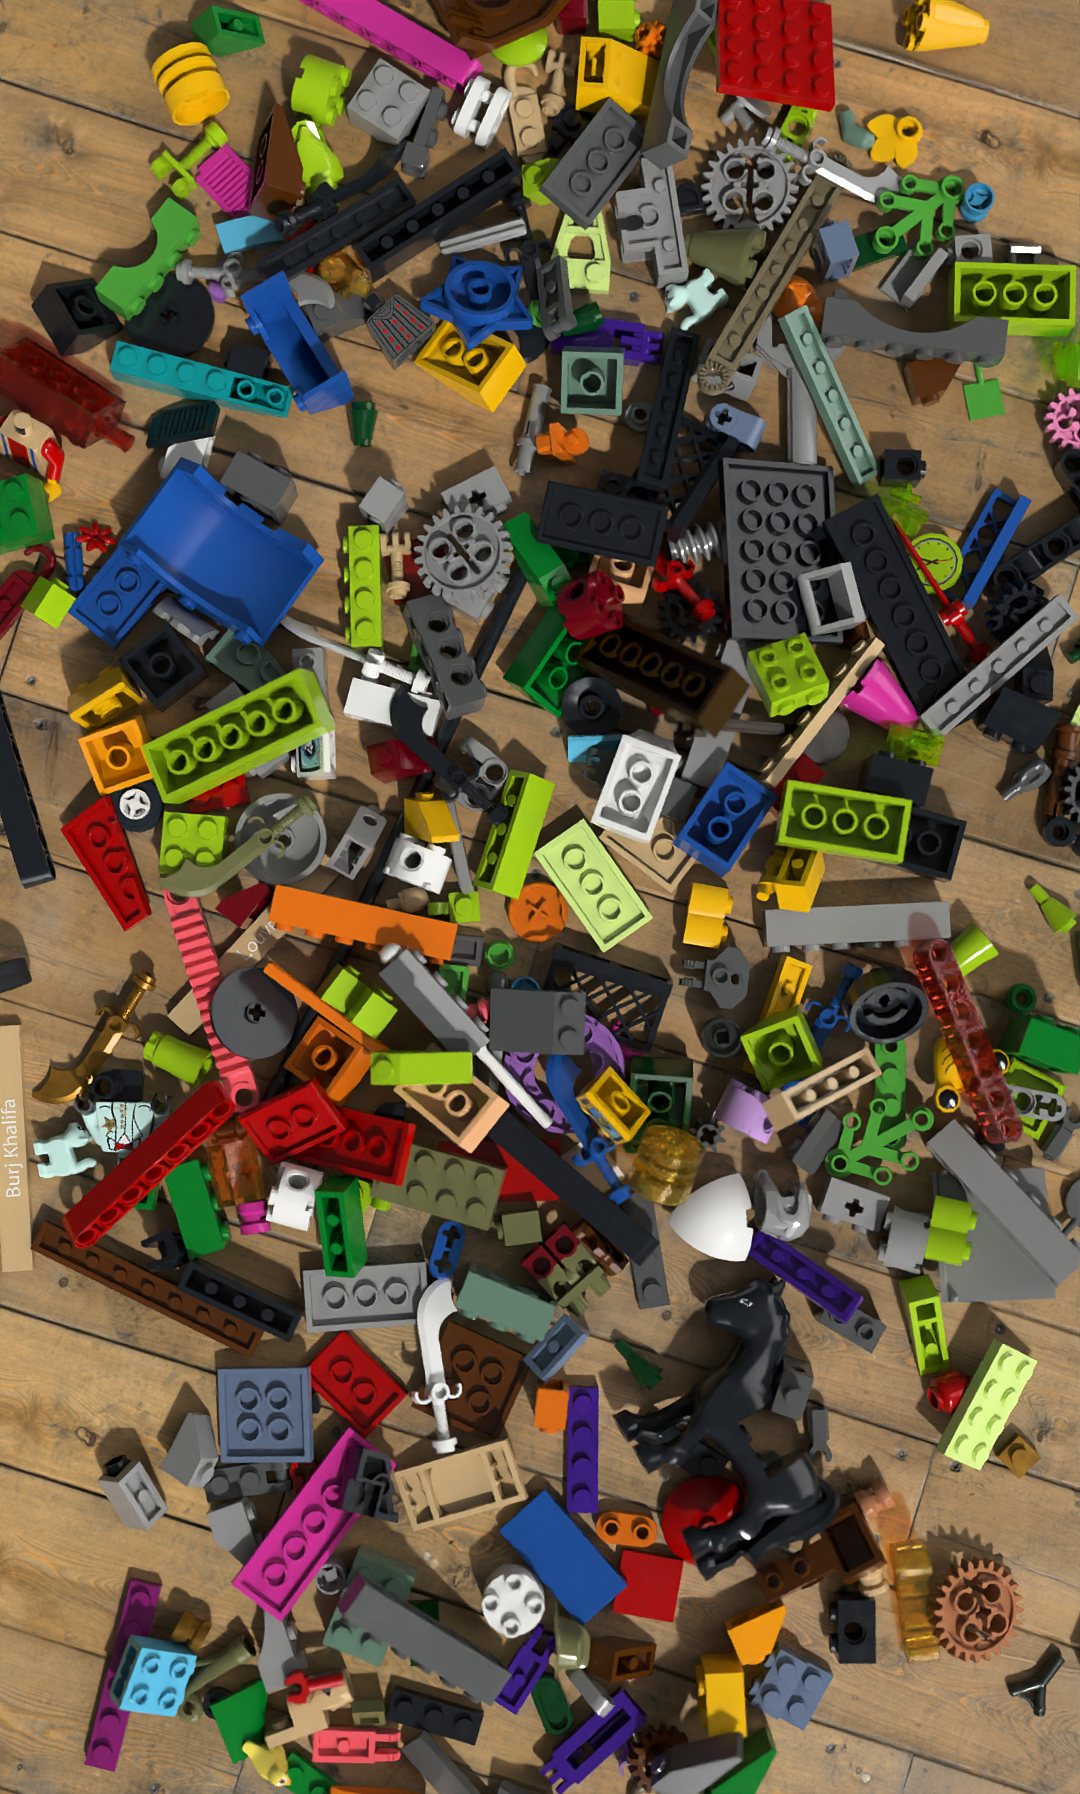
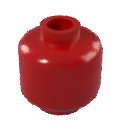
[927,1369,972,1415]

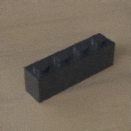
[177,1257,305,1342]

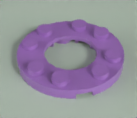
[503,1014,625,1133]

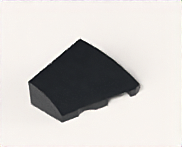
[336,1445,399,1523]

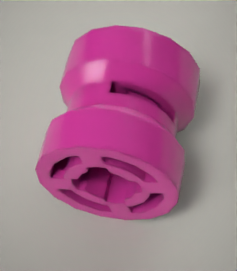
[237,1199,271,1235]

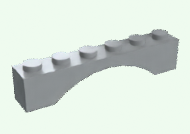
[206,1497,308,1694]

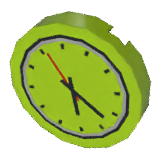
[906,533,963,594]

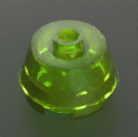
[1048,342,1080,387]

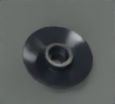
[562,676,622,735]

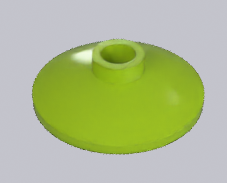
[491,28,548,67]

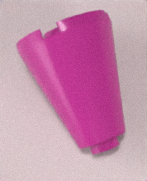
[839,656,919,736]

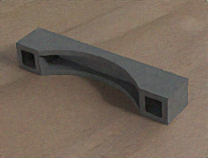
[640,0,718,170]
[819,297,1009,368]

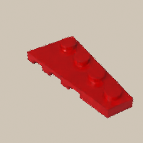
[60,795,153,931]

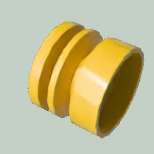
[151,42,230,126]

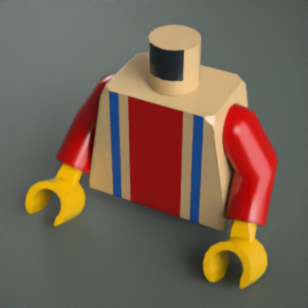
[0,409,65,503]

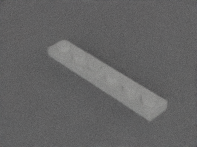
[918,594,1079,740]

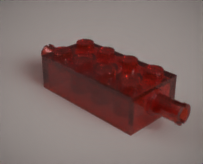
[0,336,135,453]

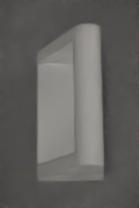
[796,562,866,636]

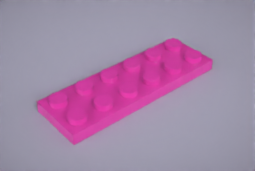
[231,1426,397,1622]

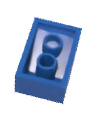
[672,762,778,877]

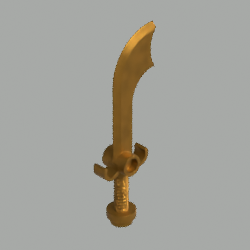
[32,970,157,1104]

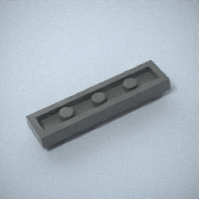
[622,1182,670,1310]

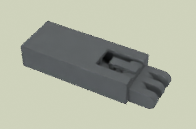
[580,748,698,824]

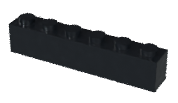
[353,148,522,283]

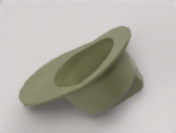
[554,1599,591,1678]

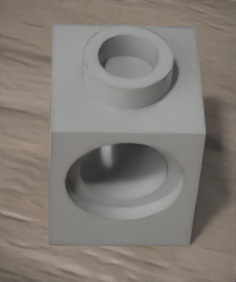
[945,233,993,270]

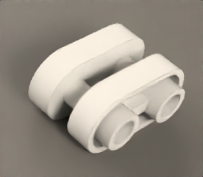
[451,75,512,150]

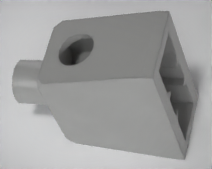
[327,805,387,880]

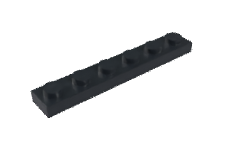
[253,177,417,282]
[634,326,700,493]

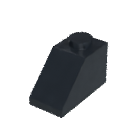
[1014,646,1054,705]

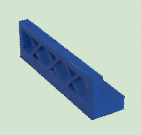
[943,488,1032,611]

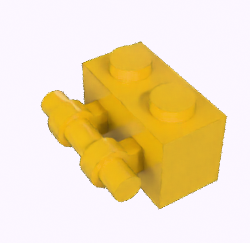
[757,847,825,913]

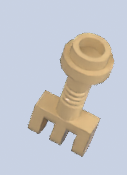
[540,49,579,117]
[380,532,412,600]

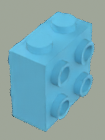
[108,1635,197,1717]

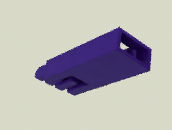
[551,316,665,367]
[538,1685,647,1794]

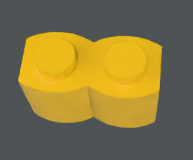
[681,883,733,949]

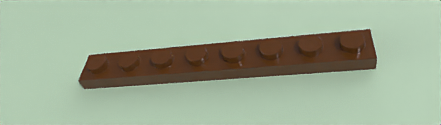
[31,1220,265,1358]

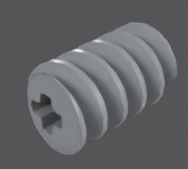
[666,519,723,566]

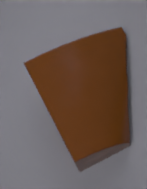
[570,1218,629,1276]

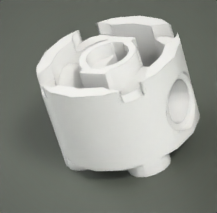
[383,833,453,894]
[266,1161,324,1231]
[482,1563,545,1638]

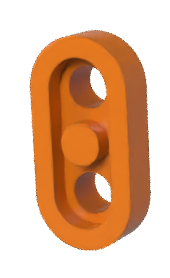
[596,1509,658,1547]

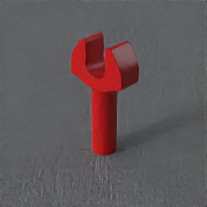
[284,1668,344,1705]

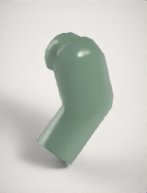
[839,110,875,150]

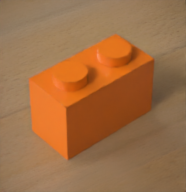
[534,1377,569,1434]

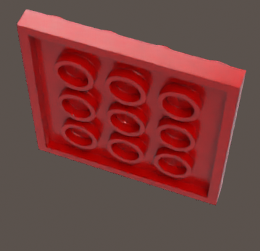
[715,0,835,112]

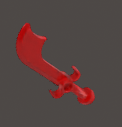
[891,518,990,665]
[651,550,716,623]

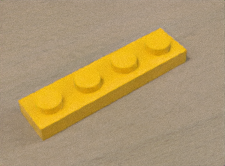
[742,955,813,1075]

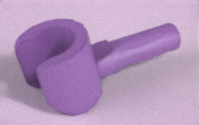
[209,259,227,304]
[619,1739,631,1776]

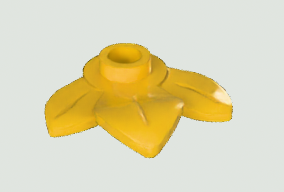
[867,114,923,169]

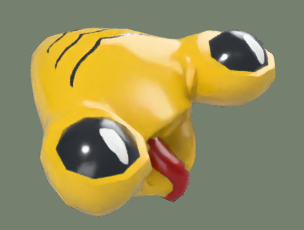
[933,1037,1010,1112]

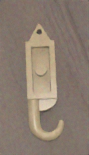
[503,63,548,164]

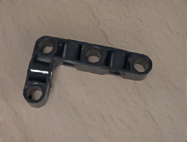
[987,449,1080,597]

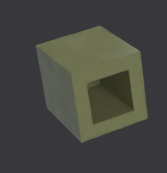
[496,1207,542,1246]

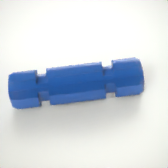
[63,532,85,592]

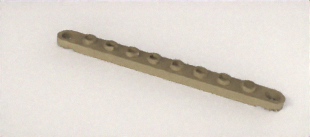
[697,154,853,396]

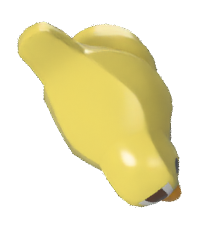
[242,1740,291,1786]

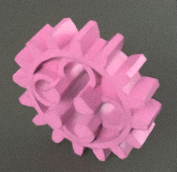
[1043,388,1080,451]

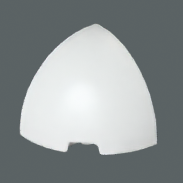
[667,1173,753,1261]

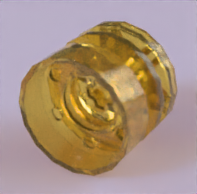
[628,1125,705,1206]

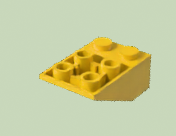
[576,36,660,116]

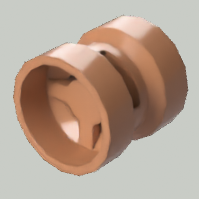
[853,1477,896,1521]

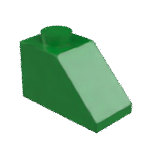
[191,5,266,56]

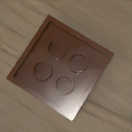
[411,1320,530,1441]

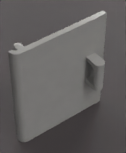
[932,1167,1056,1303]

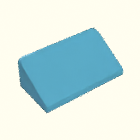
[567,734,627,762]

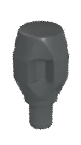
[999,757,1052,802]

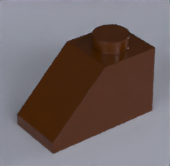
[902,357,961,407]
[584,1636,657,1683]

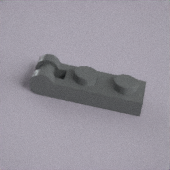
[536,255,577,341]
[205,1462,293,1502]

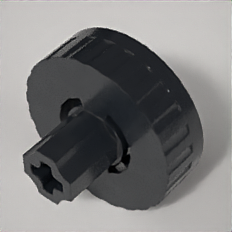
[844,967,929,1044]

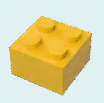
[695,1652,747,1738]

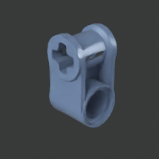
[705,403,767,453]

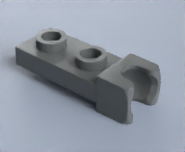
[401,86,449,179]

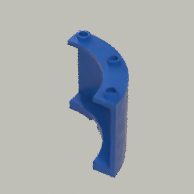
[117,457,324,647]

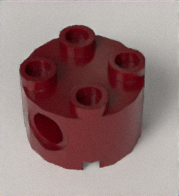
[557,569,625,640]

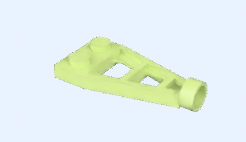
[551,211,611,294]

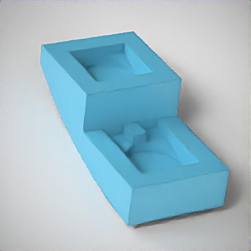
[215,215,285,257]

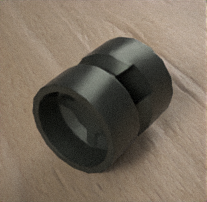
[699,1017,742,1058]

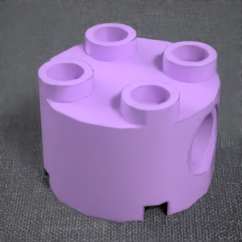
[712,1078,774,1144]

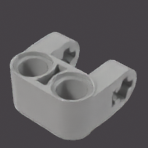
[432,736,508,813]

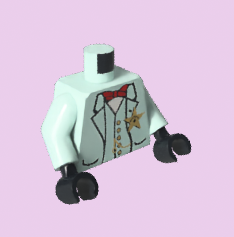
[74,1092,173,1165]

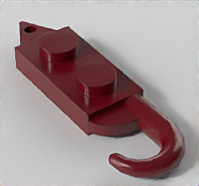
[0,544,56,640]

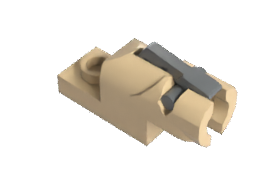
[265,1668,355,1749]

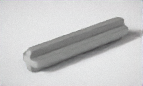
[440,217,527,257]

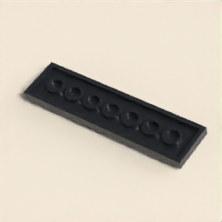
[821,493,986,739]

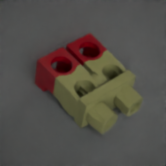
[520,1220,611,1317]

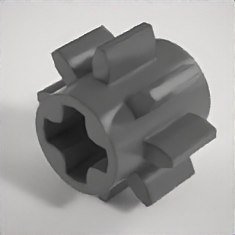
[689,1116,726,1154]

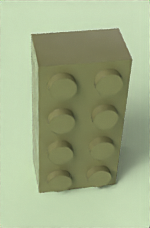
[369,1140,508,1231]

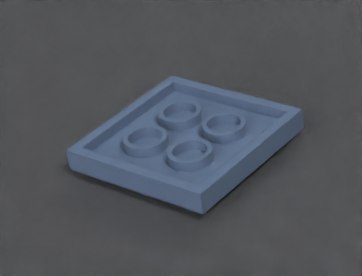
[218,1366,314,1463]

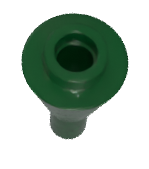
[614,1338,663,1391]

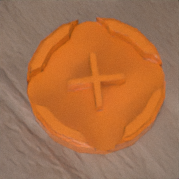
[508,882,568,942]

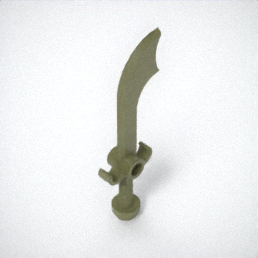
[158,794,317,897]

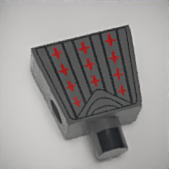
[363,292,436,370]

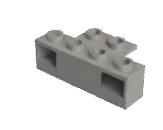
[614,158,689,289]

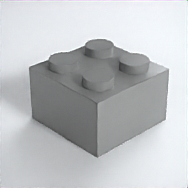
[347,58,431,149]

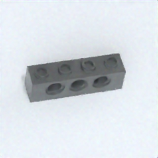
[402,594,487,720]

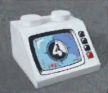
[291,713,337,780]

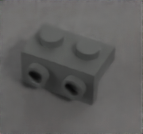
[787,1108,844,1175]

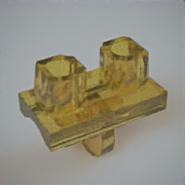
[319,251,372,299]

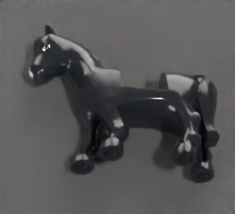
[612,1276,841,1581]

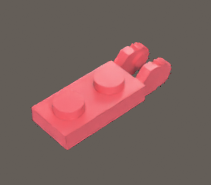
[312,1726,401,1764]

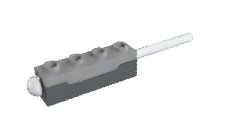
[378,943,553,1129]

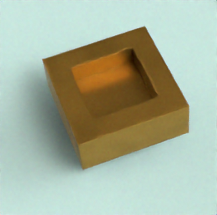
[995,1433,1041,1479]

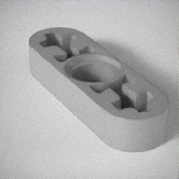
[975,1081,1067,1121]

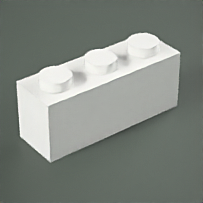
[343,675,442,738]

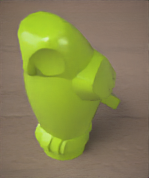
[291,118,344,210]

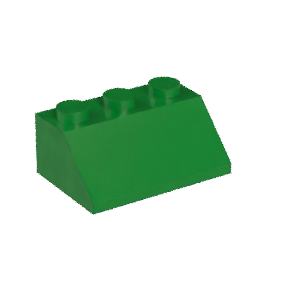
[502,604,589,718]

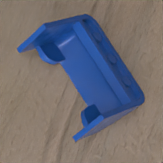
[240,270,355,415]

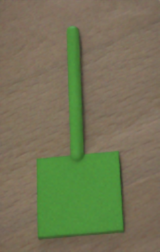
[963,362,1005,421]

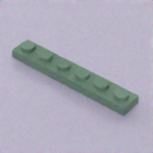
[777,305,881,487]

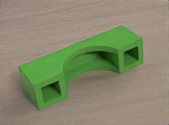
[95,197,201,322]

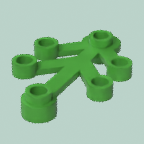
[872,174,965,260]
[825,1097,934,1186]

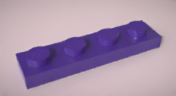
[748,1230,864,1325]
[567,1386,599,1513]

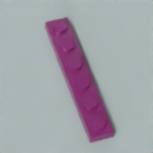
[84,1577,163,1772]

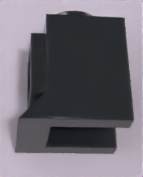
[141,1229,189,1272]

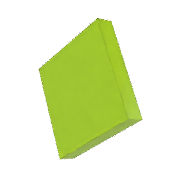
[982,1057,1067,1140]

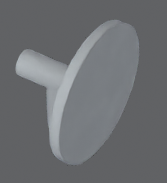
[720,96,772,131]

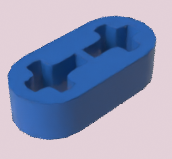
[428,1221,465,1280]

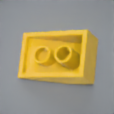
[414,320,527,413]
[67,665,144,731]

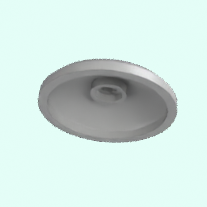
[235,793,327,885]

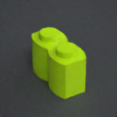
[924,1195,978,1267]

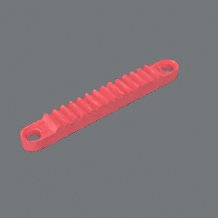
[163,888,261,1113]

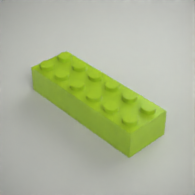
[141,668,336,804]

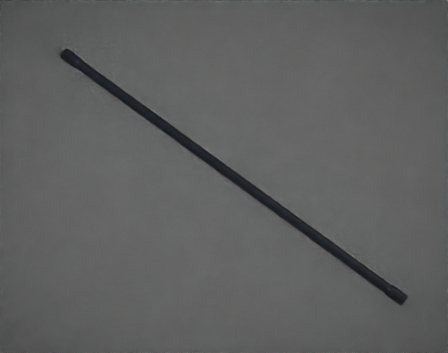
[261,527,538,1102]

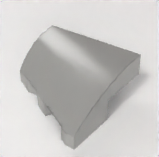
[152,596,221,647]

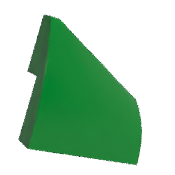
[210,1677,267,1765]

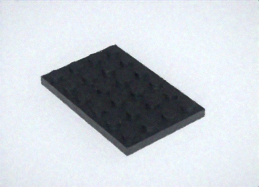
[718,457,843,646]

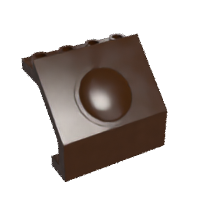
[432,0,570,60]

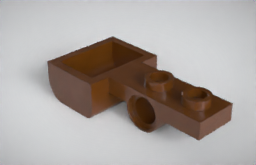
[755,1502,887,1604]

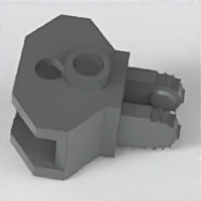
[679,947,750,1010]

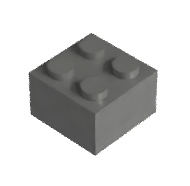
[220,450,299,525]

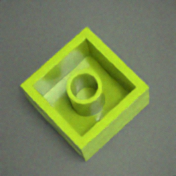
[159,812,231,875]

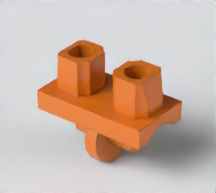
[536,422,589,466]

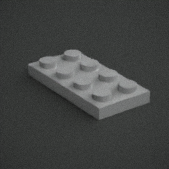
[303,1260,428,1333]

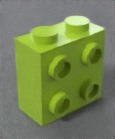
[746,632,829,718]

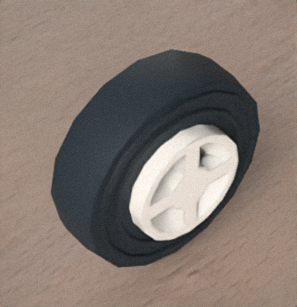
[110,780,165,833]

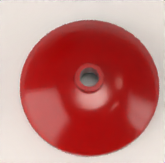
[661,1475,744,1566]

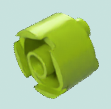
[291,54,352,127]

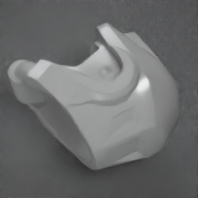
[752,1170,812,1241]

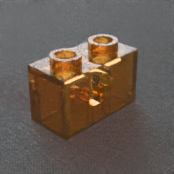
[206,1138,266,1208]

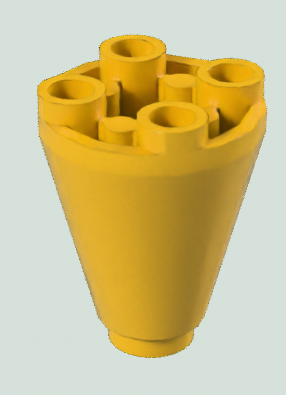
[902,0,989,52]

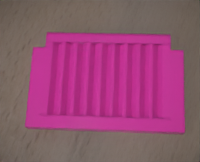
[195,143,253,220]

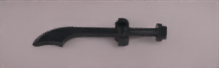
[274,139,409,236]
[506,193,553,364]
[390,685,510,827]

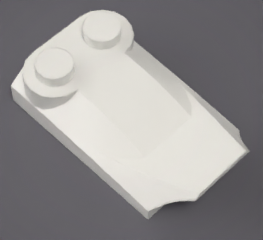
[591,729,681,843]

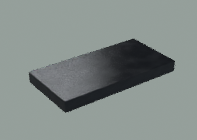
[535,480,669,568]

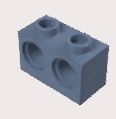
[811,220,860,285]

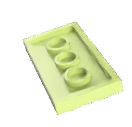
[534,818,653,953]
[936,1339,1038,1470]

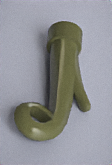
[177,1634,257,1723]

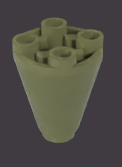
[684,228,770,290]

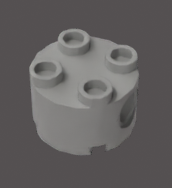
[876,1205,931,1274]

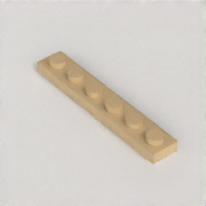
[756,637,885,788]

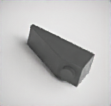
[650,1731,743,1794]

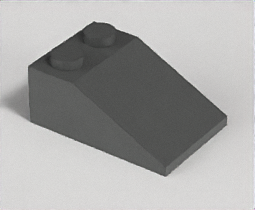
[489,988,586,1055]

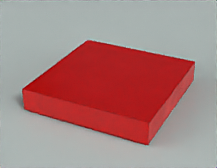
[612,1547,684,1623]

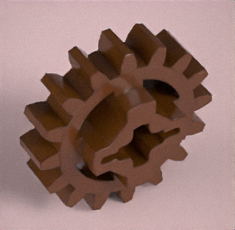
[627,1722,689,1794]

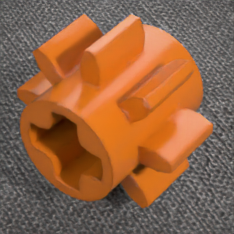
[634,19,667,59]

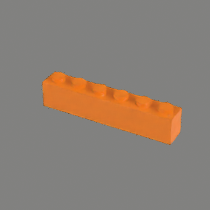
[268,884,458,965]

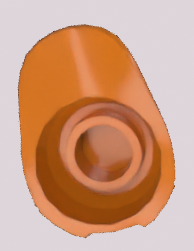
[772,275,823,329]

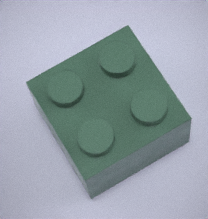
[561,346,625,415]

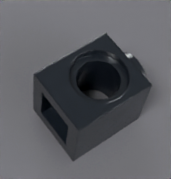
[224,341,273,381]
[879,449,926,488]

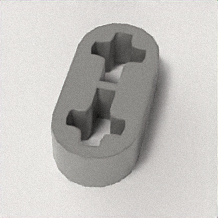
[565,1668,615,1717]

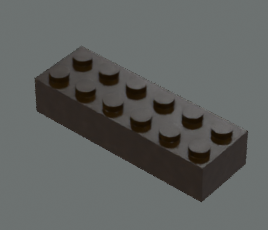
[573,616,751,738]

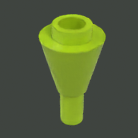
[1028,883,1078,935]

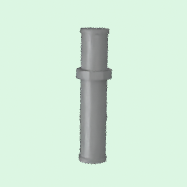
[513,384,552,477]

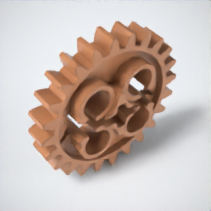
[927,1556,1024,1663]

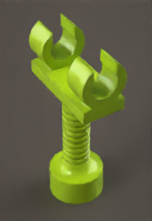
[150,121,229,201]

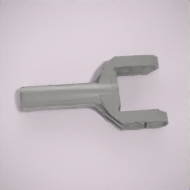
[755,289,847,465]

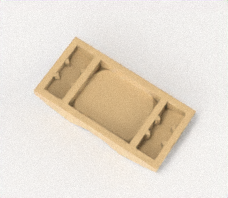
[394,1437,528,1532]

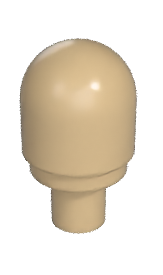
[386,887,429,913]

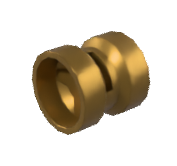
[170,1610,213,1653]

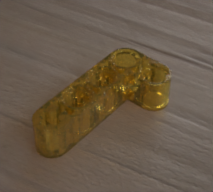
[889,1538,940,1665]

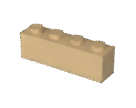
[761,1047,883,1132]

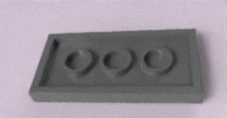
[539,98,645,230]

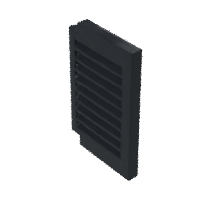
[146,401,220,449]

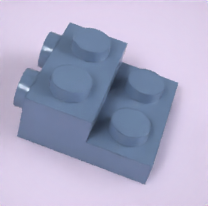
[747,1642,833,1731]

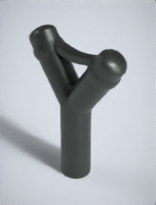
[1008,1652,1065,1717]

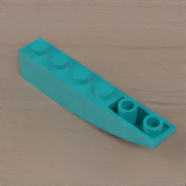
[109,341,294,419]

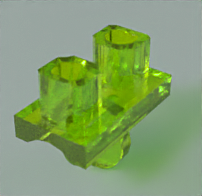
[879,482,930,537]
[884,723,945,767]

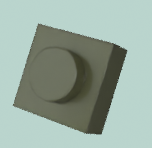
[352,1697,386,1728]

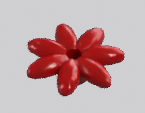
[76,522,116,553]

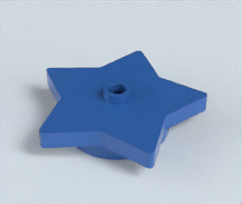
[420,254,533,350]

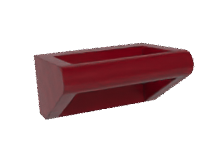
[215,883,275,929]

